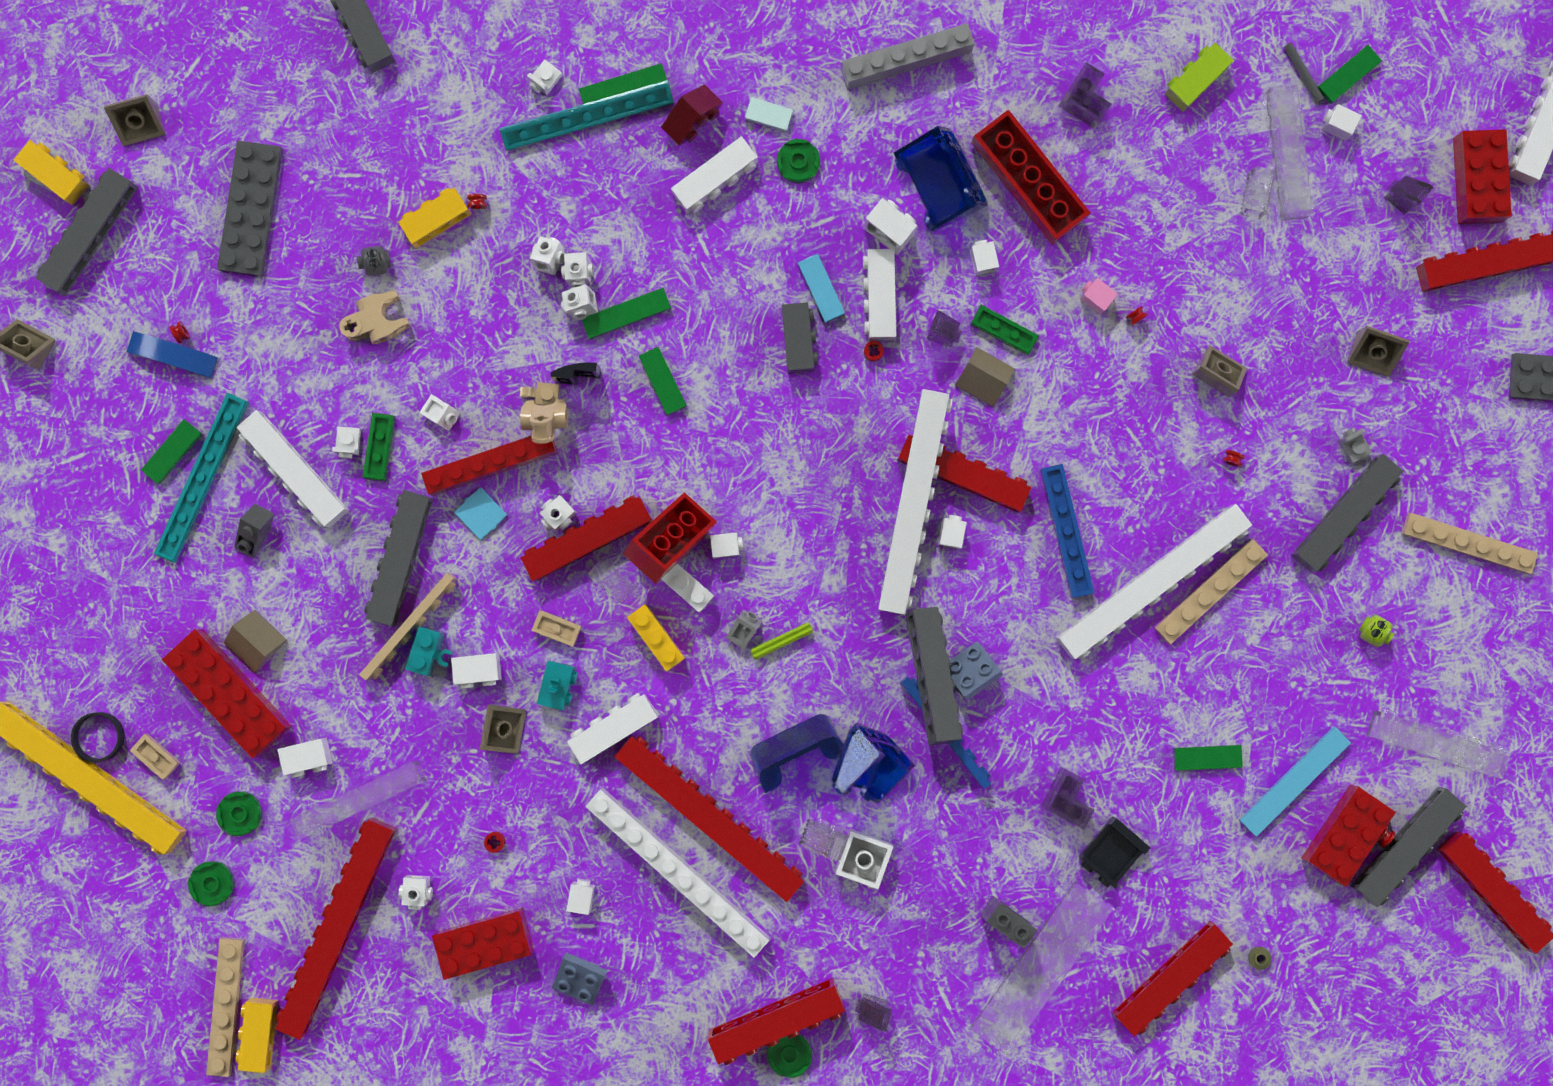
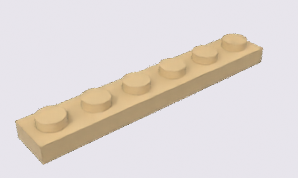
[1402,513,1538,574]
[1154,539,1268,644]
[359,572,457,681]
[206,937,245,1077]

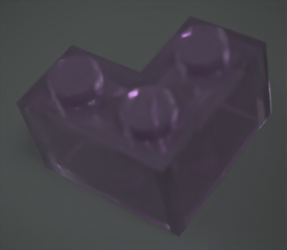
[1059,62,1111,129]
[1040,767,1095,830]

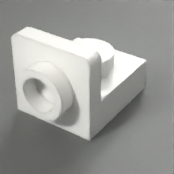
[527,60,563,95]
[419,394,460,431]
[332,426,361,459]

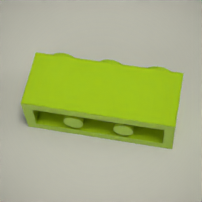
[1165,42,1234,112]

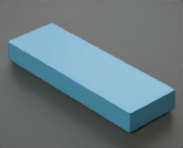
[798,254,845,323]

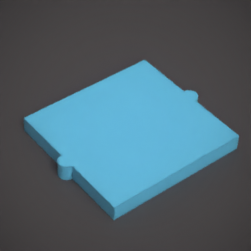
[454,487,507,540]

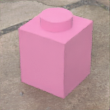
[1080,277,1118,315]

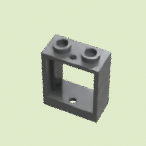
[981,896,1037,949]

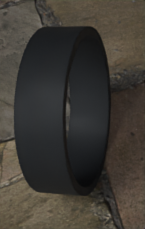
[71,712,125,762]

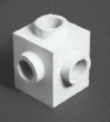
[530,236,566,275]
[561,252,594,287]
[561,284,598,320]
[540,495,577,531]
[399,875,433,910]

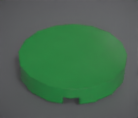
[777,139,820,184]
[216,791,262,836]
[188,861,235,907]
[768,1034,812,1078]

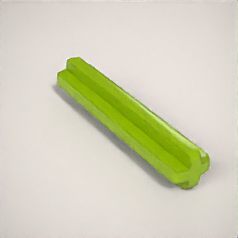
[751,622,813,660]

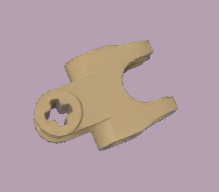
[339,290,411,344]
[520,399,568,444]

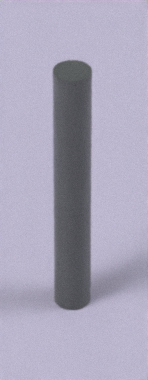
[1284,42,1324,104]

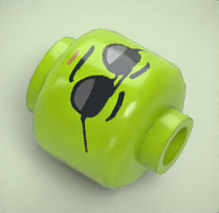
[1358,615,1395,647]

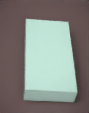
[745,97,793,132]

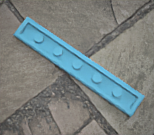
[1239,727,1351,837]

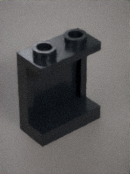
[1078,816,1151,889]

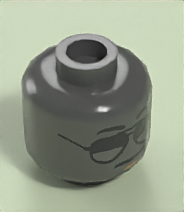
[357,246,391,276]

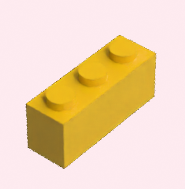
[13,140,89,205]
[398,187,472,249]
[627,604,685,672]
[235,998,278,1073]

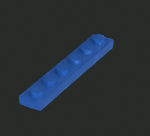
[1040,464,1095,598]
[900,676,991,789]

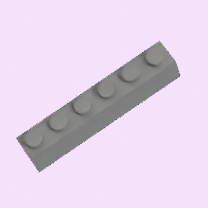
[841,23,975,90]

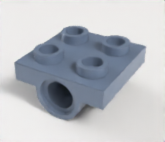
[949,641,1003,701]
[552,952,608,1006]

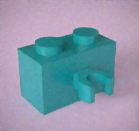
[405,626,454,676]
[536,660,578,710]

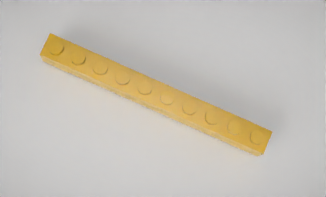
[0,701,187,855]

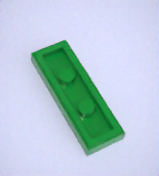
[1318,45,1382,104]
[970,304,1039,356]
[639,347,687,416]
[362,412,396,481]
[141,419,203,484]
[1173,745,1243,771]

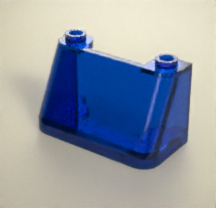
[893,126,988,231]
[750,714,847,793]
[832,723,915,803]

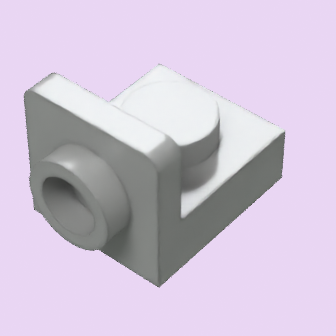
[1338,427,1372,464]
[726,610,762,649]

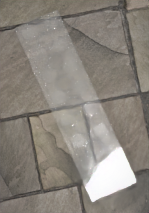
[970,882,1113,1056]

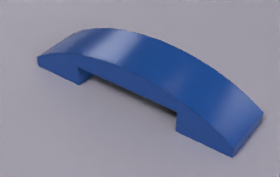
[126,331,218,378]

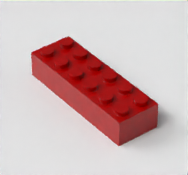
[971,109,1091,245]
[161,629,292,759]
[708,978,845,1065]

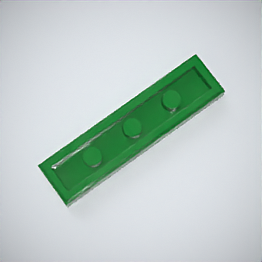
[579,63,667,104]
[582,288,671,340]

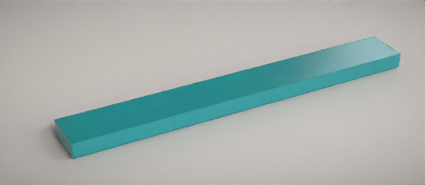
[499,80,674,151]
[154,392,249,563]

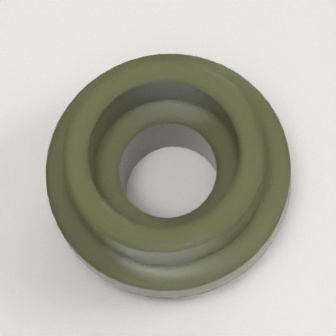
[1248,947,1271,970]

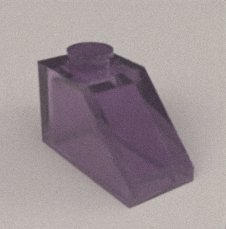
[1384,176,1433,214]
[926,310,962,347]
[855,993,892,1032]

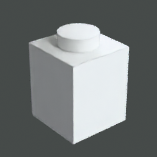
[1322,104,1362,141]
[970,240,999,276]
[938,515,967,549]
[710,532,743,559]
[566,879,595,915]

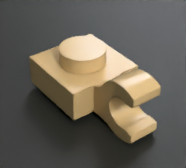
[520,382,560,406]

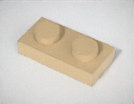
[531,610,582,647]
[130,733,181,780]

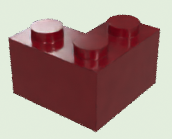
[661,84,723,146]

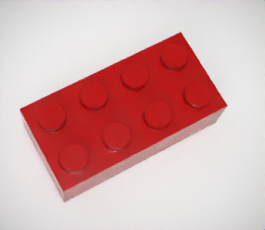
[1453,129,1512,224]
[622,492,717,584]
[1301,784,1396,887]
[432,907,535,980]

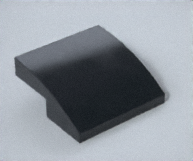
[550,362,601,385]

